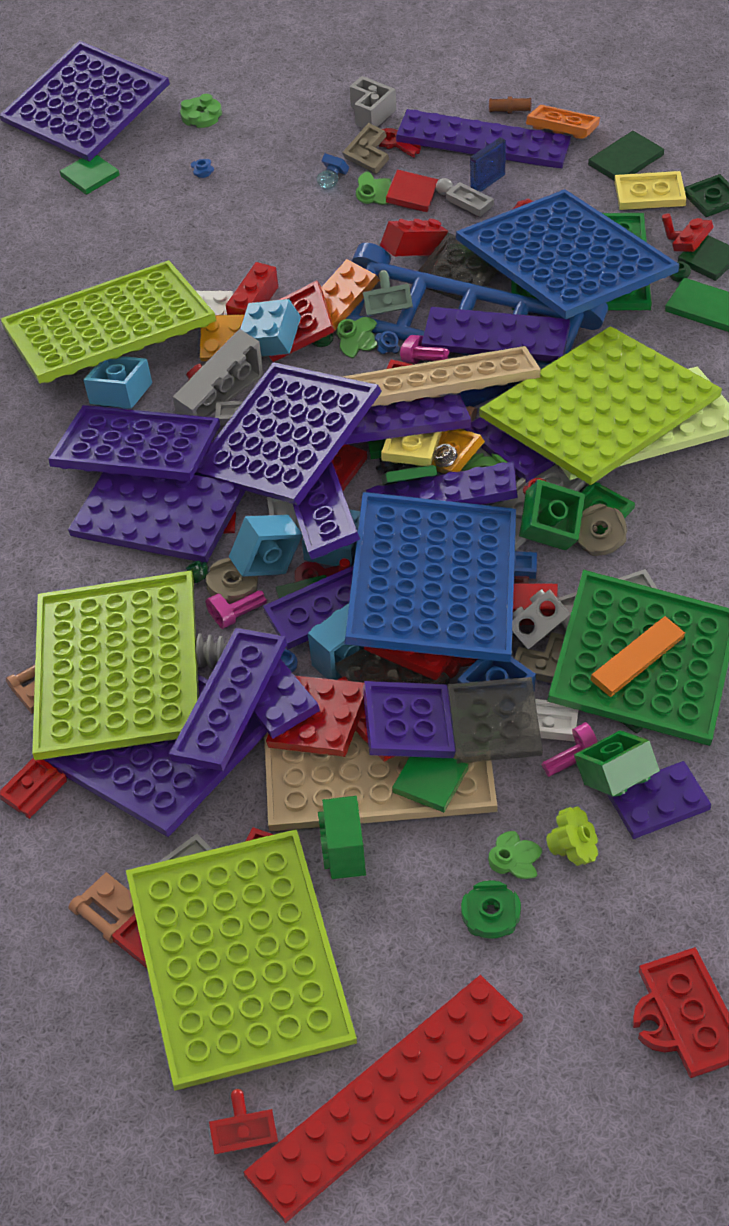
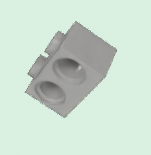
[512,589,571,649]

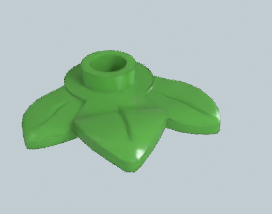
[356,171,391,205]
[337,317,377,358]
[488,831,542,879]

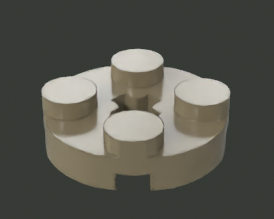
[578,504,627,556]
[206,558,258,604]

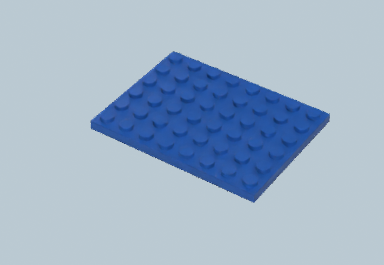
[456,189,679,319]
[345,492,516,662]

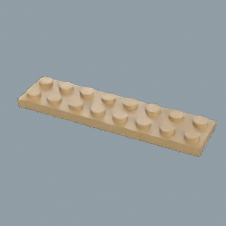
[343,346,541,406]

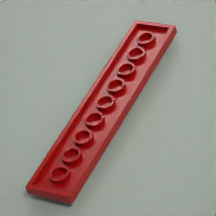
[243,974,523,1223]

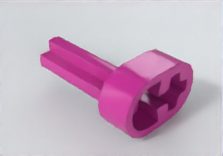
[400,335,449,363]
[205,590,267,629]
[542,722,597,777]

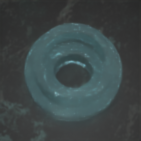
[317,170,338,189]

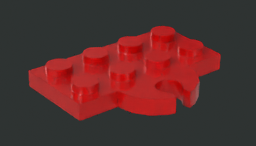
[633,947,729,1078]

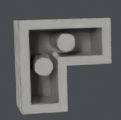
[350,76,396,128]

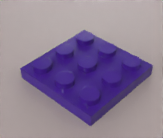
[363,681,456,758]

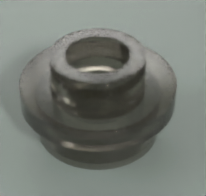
[433,444,458,467]

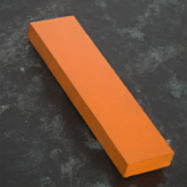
[590,616,685,697]

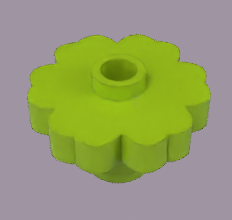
[546,806,598,866]

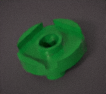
[461,880,521,939]

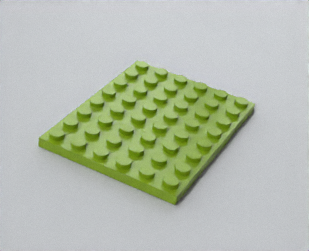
[0,260,216,384]
[479,326,722,485]
[32,570,199,760]
[126,829,357,1091]

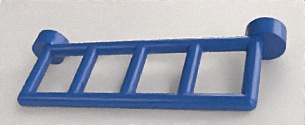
[346,242,608,369]

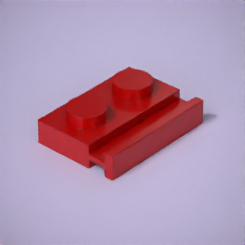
[0,757,67,819]

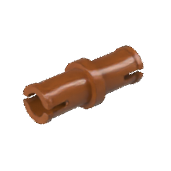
[489,96,532,114]

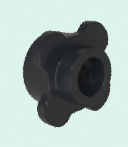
[376,458,405,474]

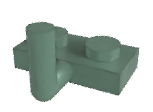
[363,270,413,316]

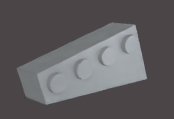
[173,329,263,417]

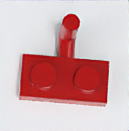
[662,214,714,252]
[209,1088,278,1155]

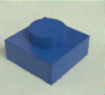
[321,153,349,175]
[514,551,537,579]

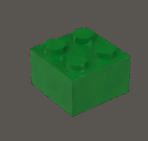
[519,479,585,550]
[574,730,660,796]
[318,795,366,879]

